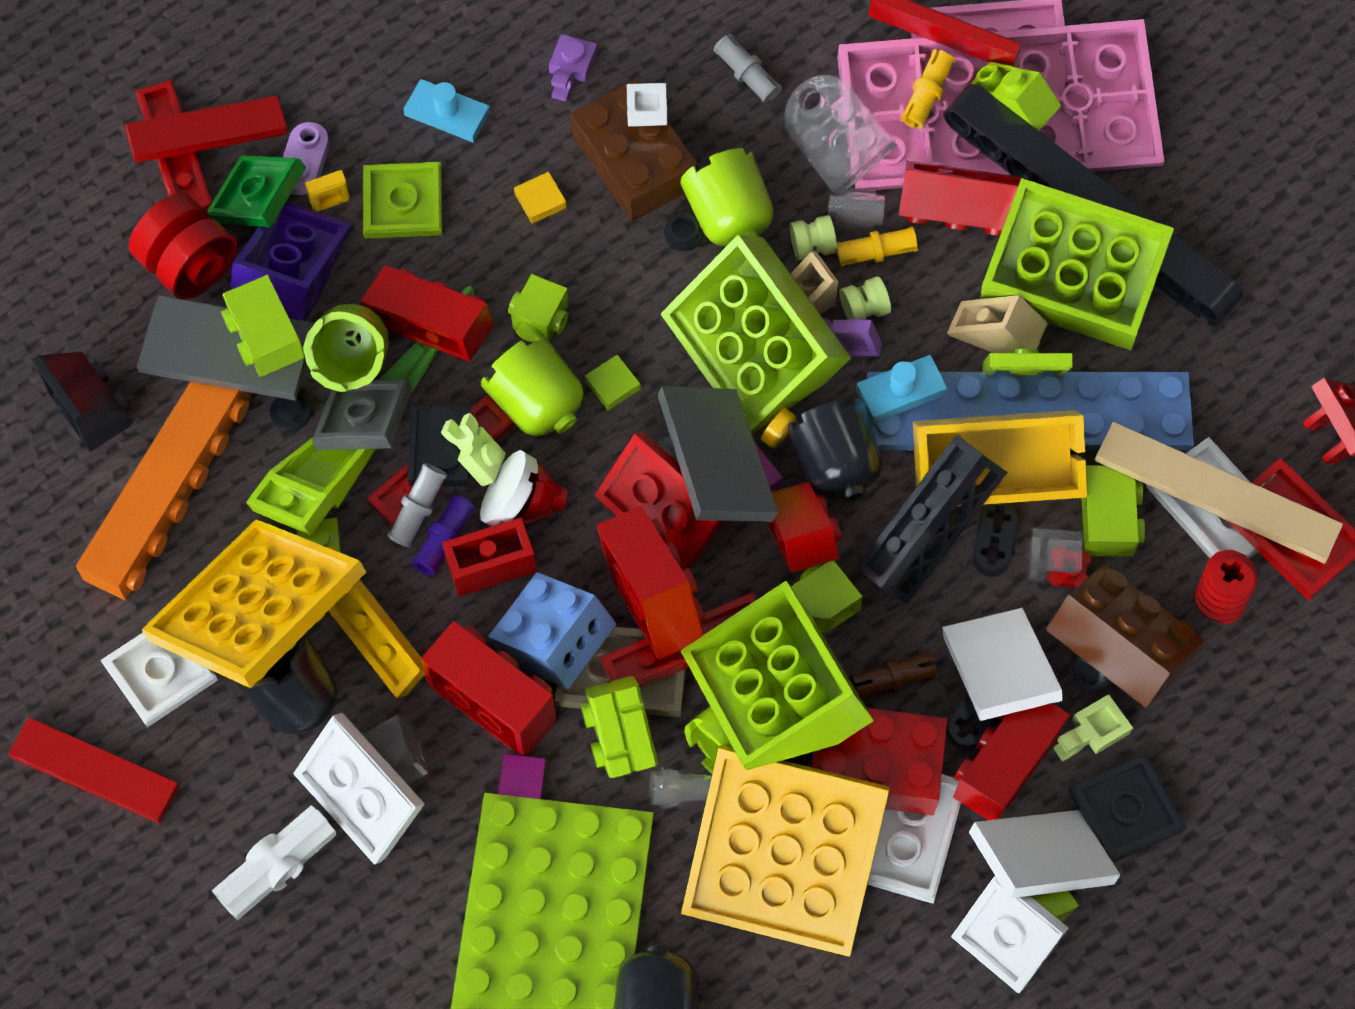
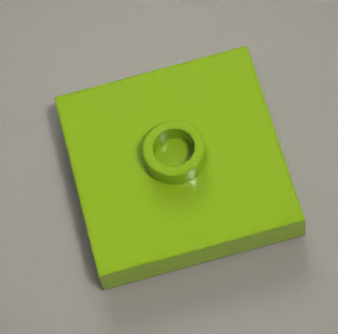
[982,348,1072,377]

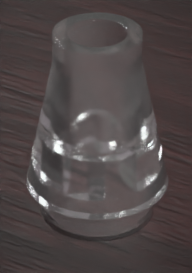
[649,767,712,810]

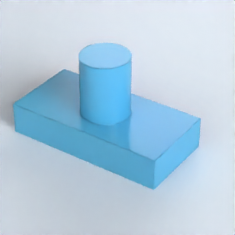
[403,79,490,143]
[856,355,947,424]

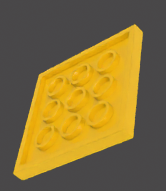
[141,519,366,688]
[681,745,890,957]

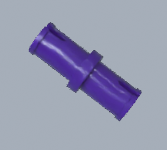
[412,495,475,577]

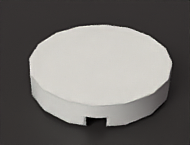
[480,450,538,527]

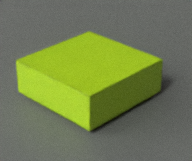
[585,355,641,411]

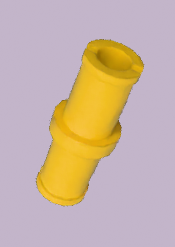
[901,49,955,129]
[837,226,918,267]

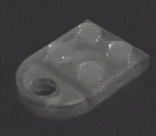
[784,75,898,197]

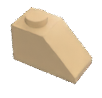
[947,295,1047,353]

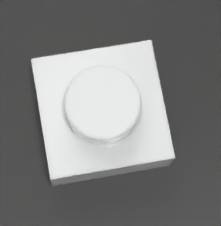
[627,83,667,126]

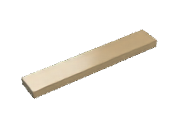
[1095,422,1343,564]

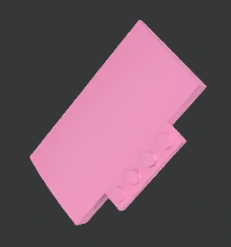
[837,0,1165,192]

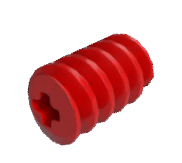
[1194,550,1257,624]

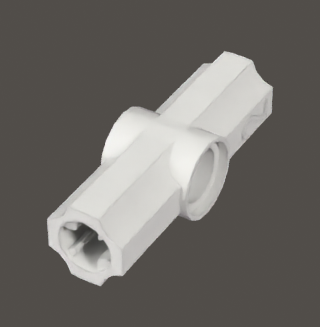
[212,805,336,920]

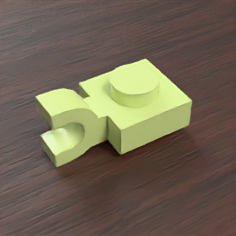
[441,413,506,486]
[1053,694,1133,762]

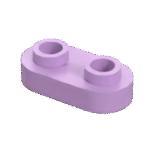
[283,122,329,195]

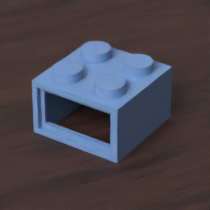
[488,572,616,689]

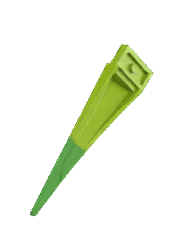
[246,286,474,536]

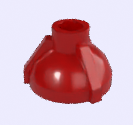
[516,464,568,524]

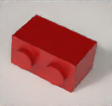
[767,481,842,573]
[442,517,537,597]

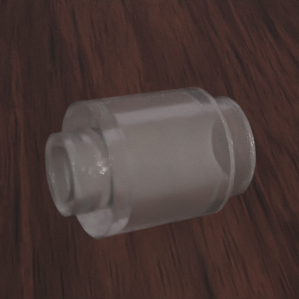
[828,187,885,230]

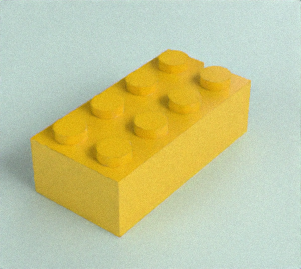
[913,410,1087,506]

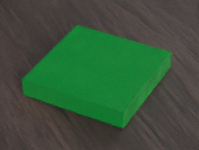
[207,155,306,227]

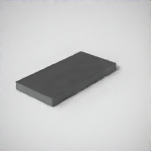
[136,295,314,401]
[658,386,778,522]

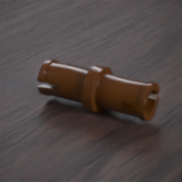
[849,651,937,700]

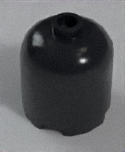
[787,398,882,502]
[237,635,338,734]
[614,946,699,1009]

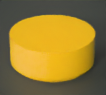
[761,408,797,448]

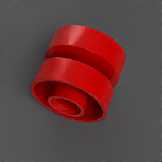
[129,193,237,300]

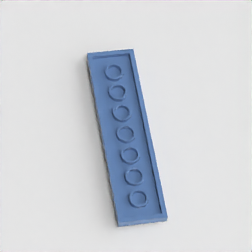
[867,372,1194,451]

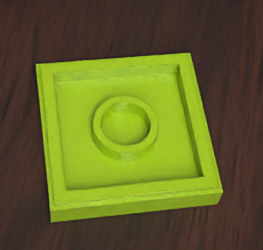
[363,162,442,239]

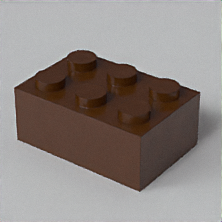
[570,78,698,222]
[1046,564,1205,708]

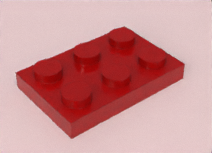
[594,431,724,570]
[1225,458,1355,601]

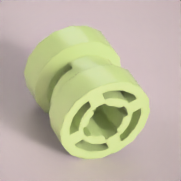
[790,215,837,261]
[839,276,891,320]

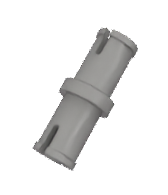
[714,34,782,104]
[387,463,447,548]

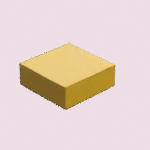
[304,170,350,212]
[514,172,567,224]

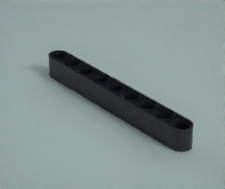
[943,84,1243,327]

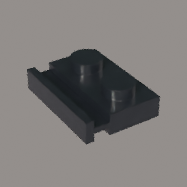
[408,405,471,486]

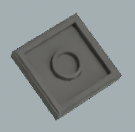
[312,380,412,450]

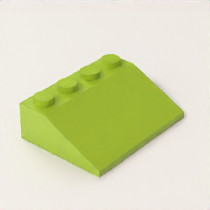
[980,178,1174,351]
[661,234,851,434]
[680,581,874,771]

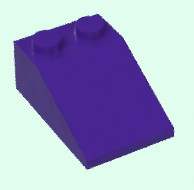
[230,201,352,321]

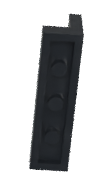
[856,434,1008,604]

